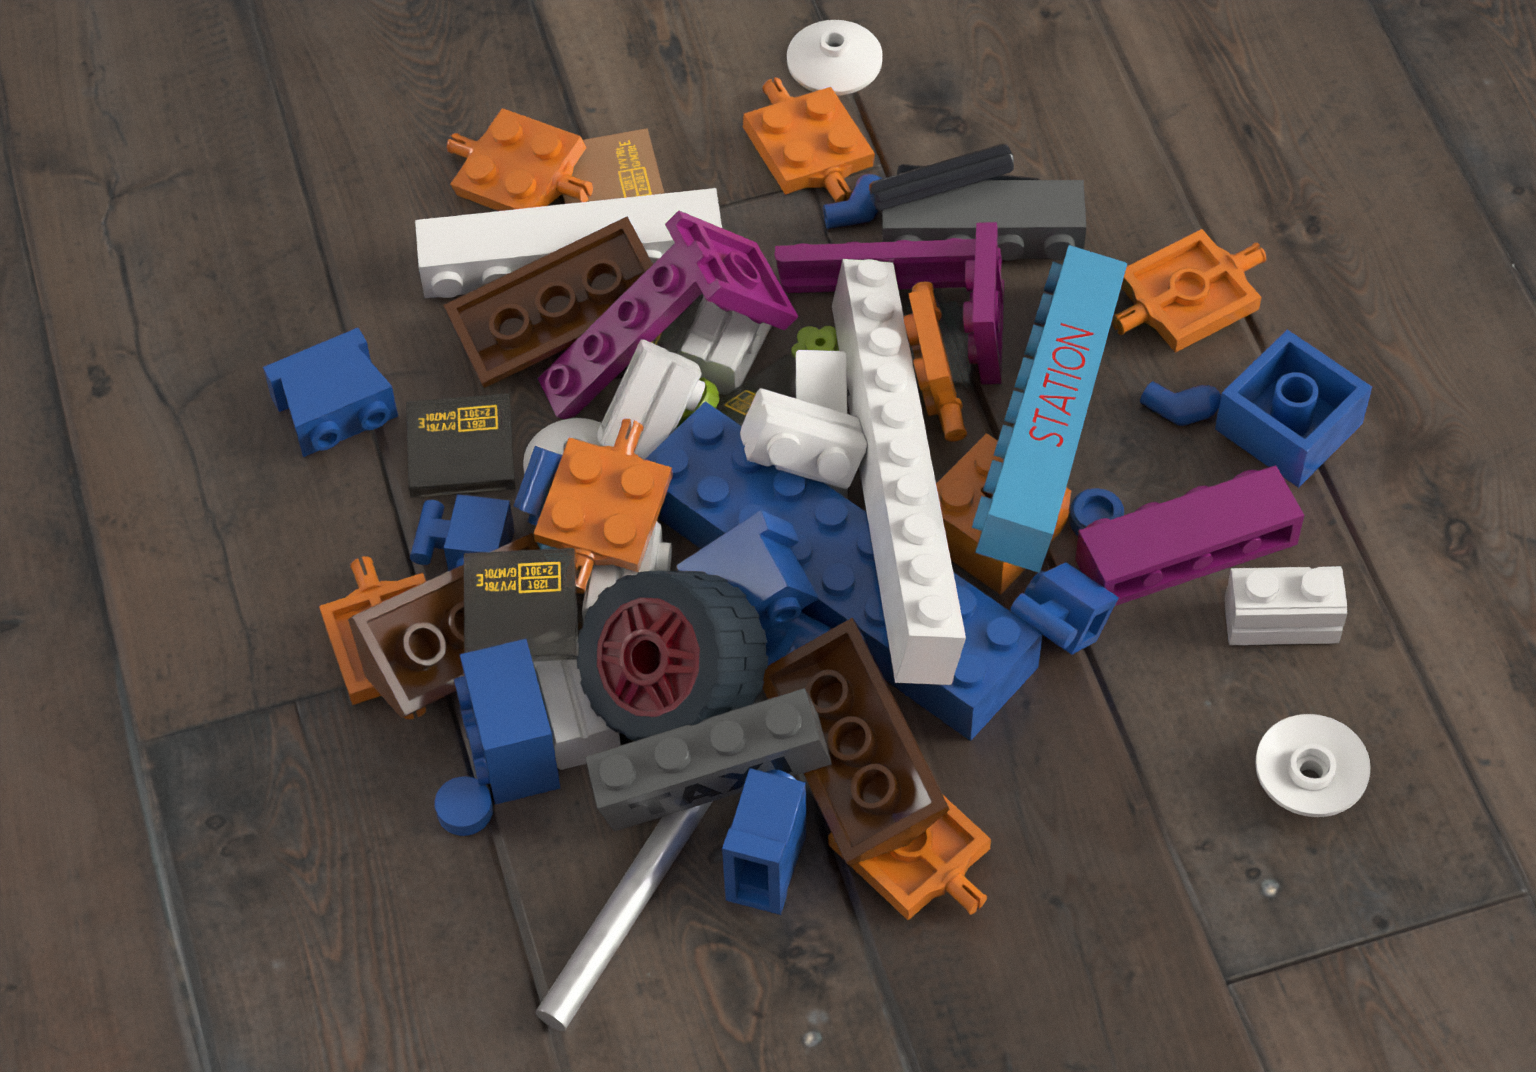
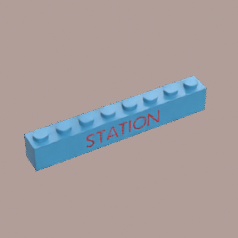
[971,245,1127,573]

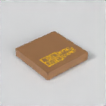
[562,128,665,204]

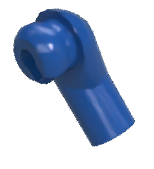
[823,174,882,229]
[1140,381,1221,426]

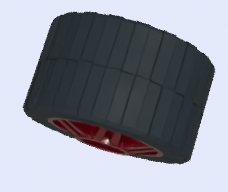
[576,571,768,741]

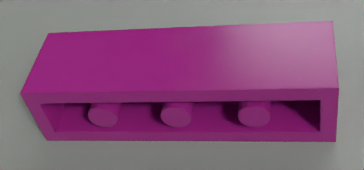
[1075,465,1305,606]

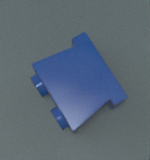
[263,327,398,457]
[677,510,819,632]
[722,768,806,915]

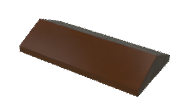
[444,216,653,388]
[348,533,583,718]
[763,618,950,866]

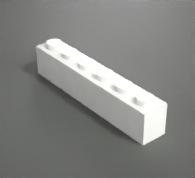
[415,188,722,299]

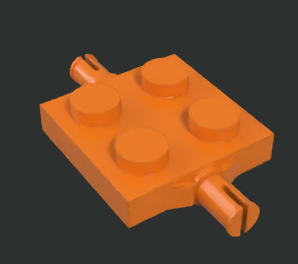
[742,78,875,203]
[447,108,593,211]
[1112,229,1266,353]
[903,282,967,442]
[534,419,673,594]
[319,556,426,719]
[828,794,991,920]

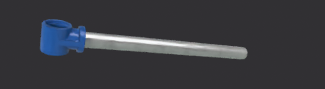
[536,612,833,1031]

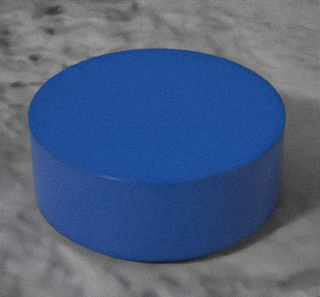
[1069,488,1124,536]
[435,776,493,836]

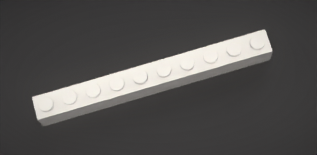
[832,259,966,685]

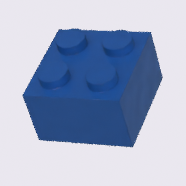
[1215,329,1372,488]
[454,639,561,805]

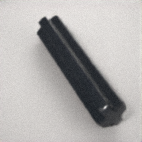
[869,144,1014,211]

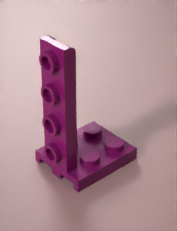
[538,210,798,419]
[774,222,1005,384]

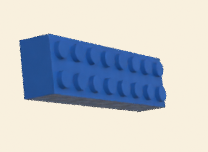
[645,401,1042,741]

